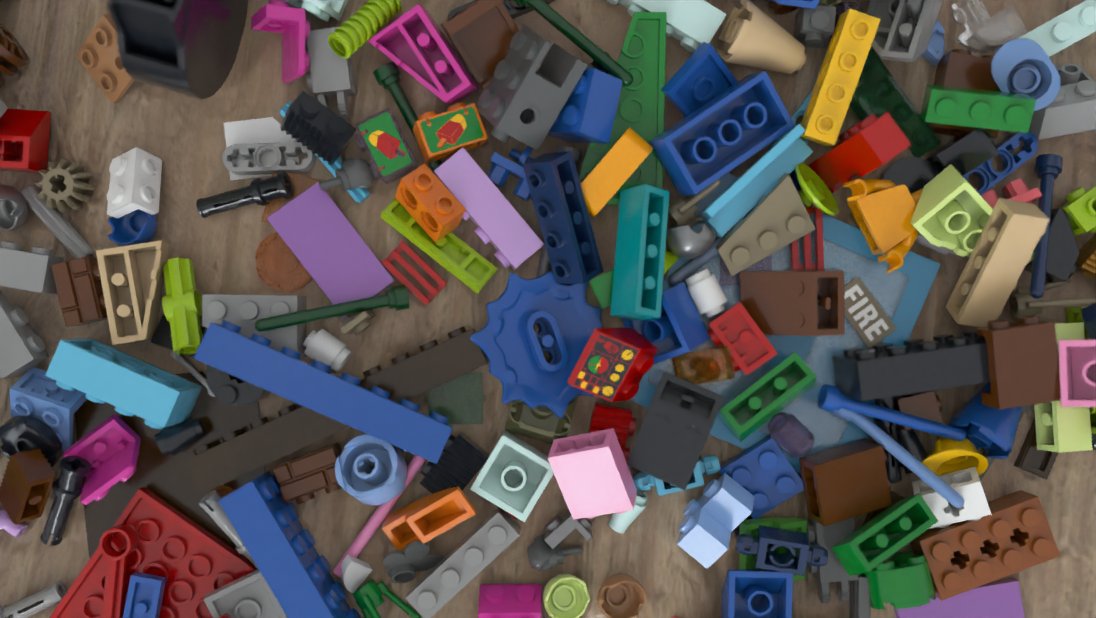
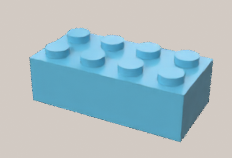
[45,338,202,429]

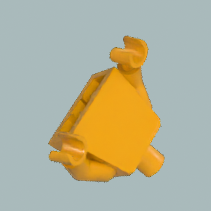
[843,178,923,274]

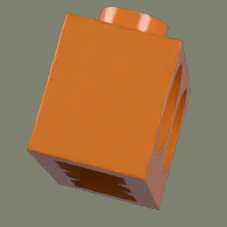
[395,163,466,243]

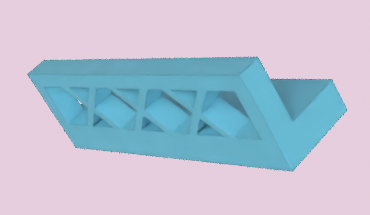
[699,124,813,238]

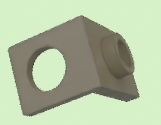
[329,303,375,335]

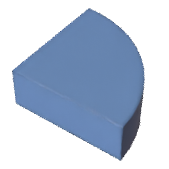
[922,20,945,66]

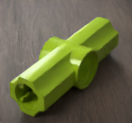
[162,257,203,355]

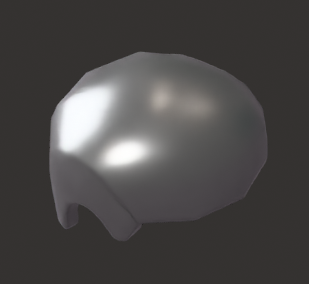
[0,184,28,231]
[666,224,716,259]

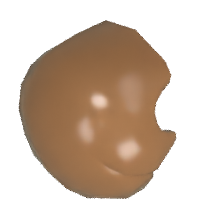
[597,573,647,618]

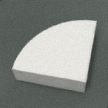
[341,554,373,593]

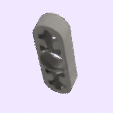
[222,142,316,175]

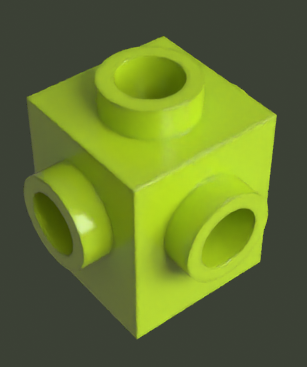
[1059,186,1096,236]

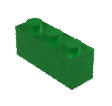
[920,84,1036,133]
[719,352,817,442]
[831,493,938,576]

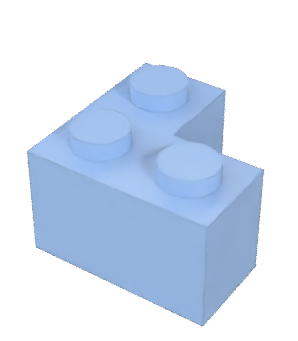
[677,473,755,569]

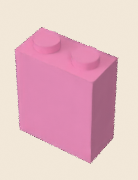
[548,428,637,520]

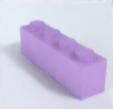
[434,147,544,270]

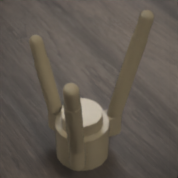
[668,180,720,228]
[1009,278,1096,323]

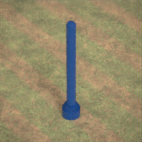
[817,384,966,441]

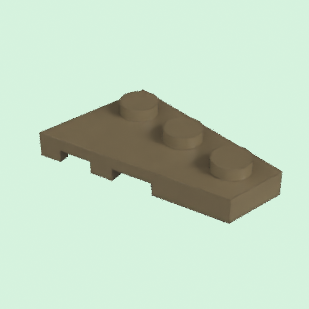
[715,173,816,276]

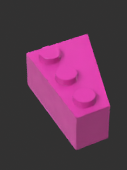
[368,4,479,105]

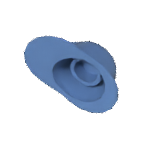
[991,38,1061,111]

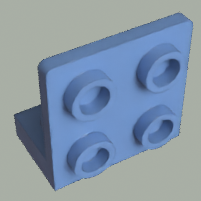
[9,367,87,452]

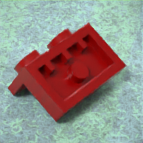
[707,301,778,376]

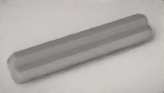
[21,185,94,259]

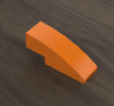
[381,486,476,551]

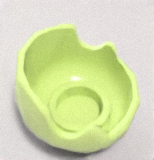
[543,574,590,618]

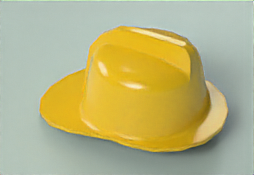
[921,437,988,476]

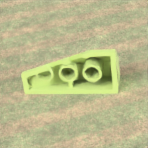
[910,164,1034,265]

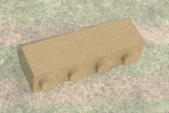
[945,198,1050,327]

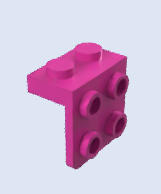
[251,1,310,83]
[63,414,141,505]
[478,584,541,618]

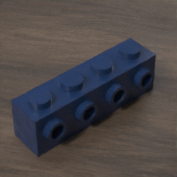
[523,151,603,284]

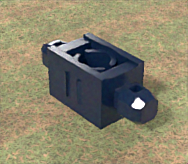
[735,525,828,576]

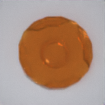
[255,232,313,292]

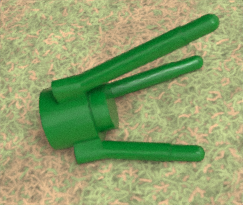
[352,579,421,618]

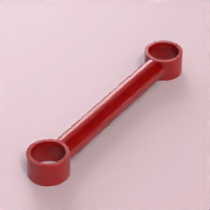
[99,524,138,618]

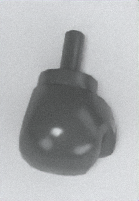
[319,158,374,192]
[527,535,582,571]

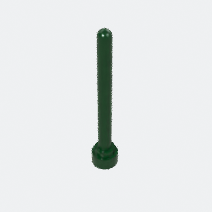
[513,0,633,86]
[373,62,442,173]
[255,284,409,332]

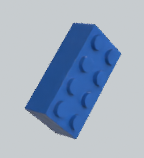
[649,71,795,195]

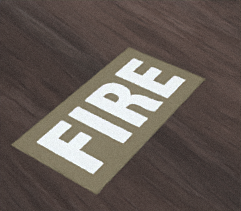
[844,276,897,349]

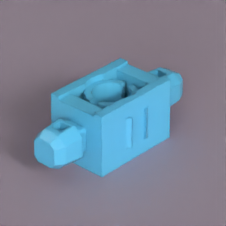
[632,455,720,496]

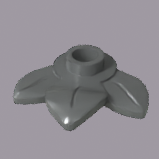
[383,541,444,583]

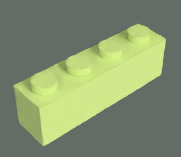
[1034,322,1092,452]

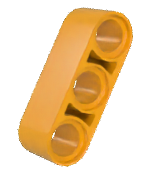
[580,127,653,218]

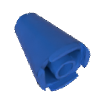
[948,382,1023,460]

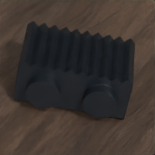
[280,91,357,165]
[420,432,490,494]

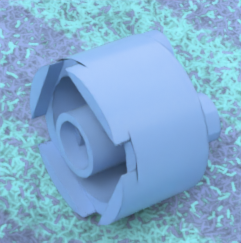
[335,434,407,506]

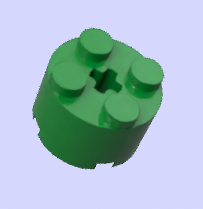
[864,551,936,610]

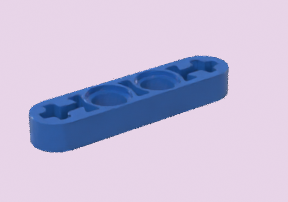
[963,132,1038,196]

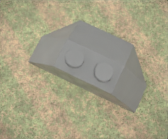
[866,0,943,62]

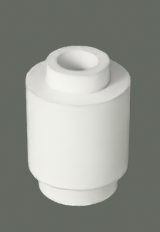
[685,268,728,317]
[303,328,352,372]

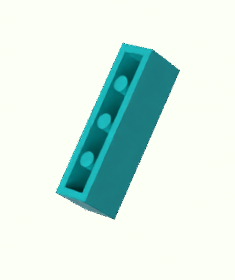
[610,184,670,321]

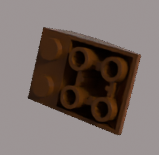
[739,268,845,336]

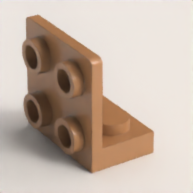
[77,14,134,103]

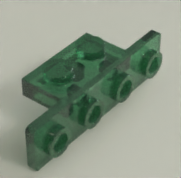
[850,47,940,157]

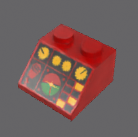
[567,327,659,402]

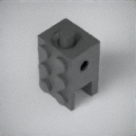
[477,25,587,150]

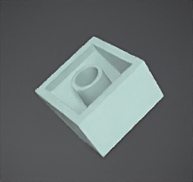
[470,430,554,522]

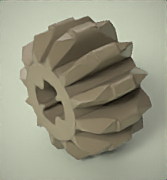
[35,159,96,213]

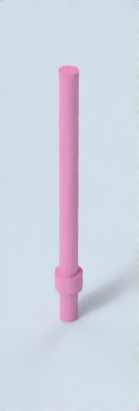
[333,455,426,577]

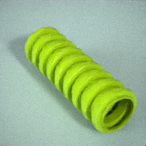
[328,0,402,59]

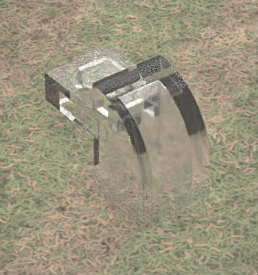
[951,0,1027,53]

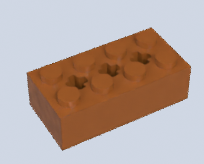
[909,490,1060,601]

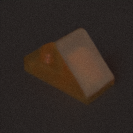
[672,346,736,384]

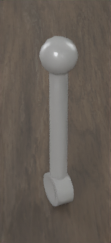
[169,350,216,397]

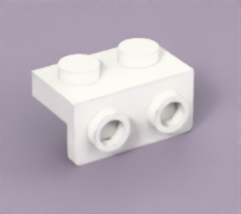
[107,147,162,219]

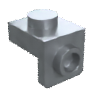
[544,511,593,549]

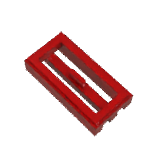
[789,207,824,269]
[381,240,448,306]

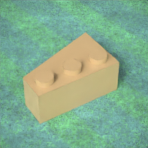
[96,240,170,345]

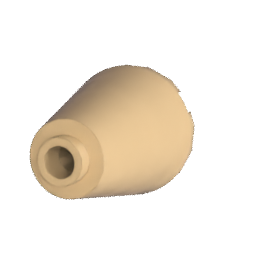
[715,0,807,74]

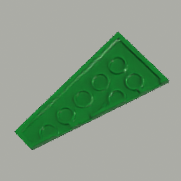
[578,12,666,205]

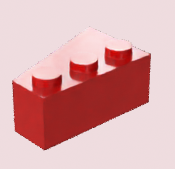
[808,112,911,193]

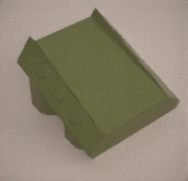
[504,396,579,445]

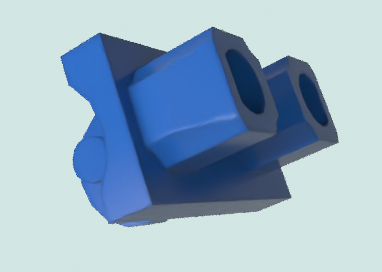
[488,146,533,202]

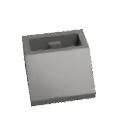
[1029,63,1096,140]

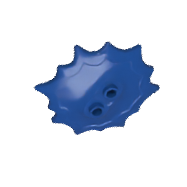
[470,271,603,418]

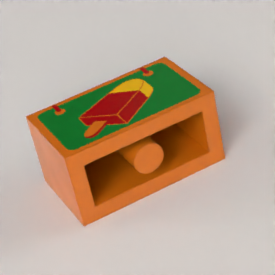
[412,102,488,164]

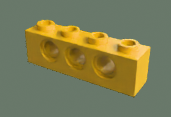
[799,9,881,146]

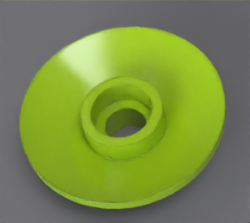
[795,163,839,216]

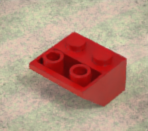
[0,109,51,173]

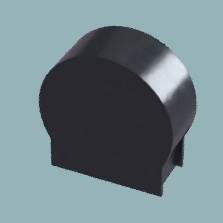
[106,0,248,99]

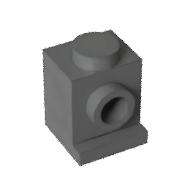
[794,5,836,48]

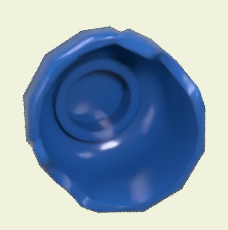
[108,209,157,246]

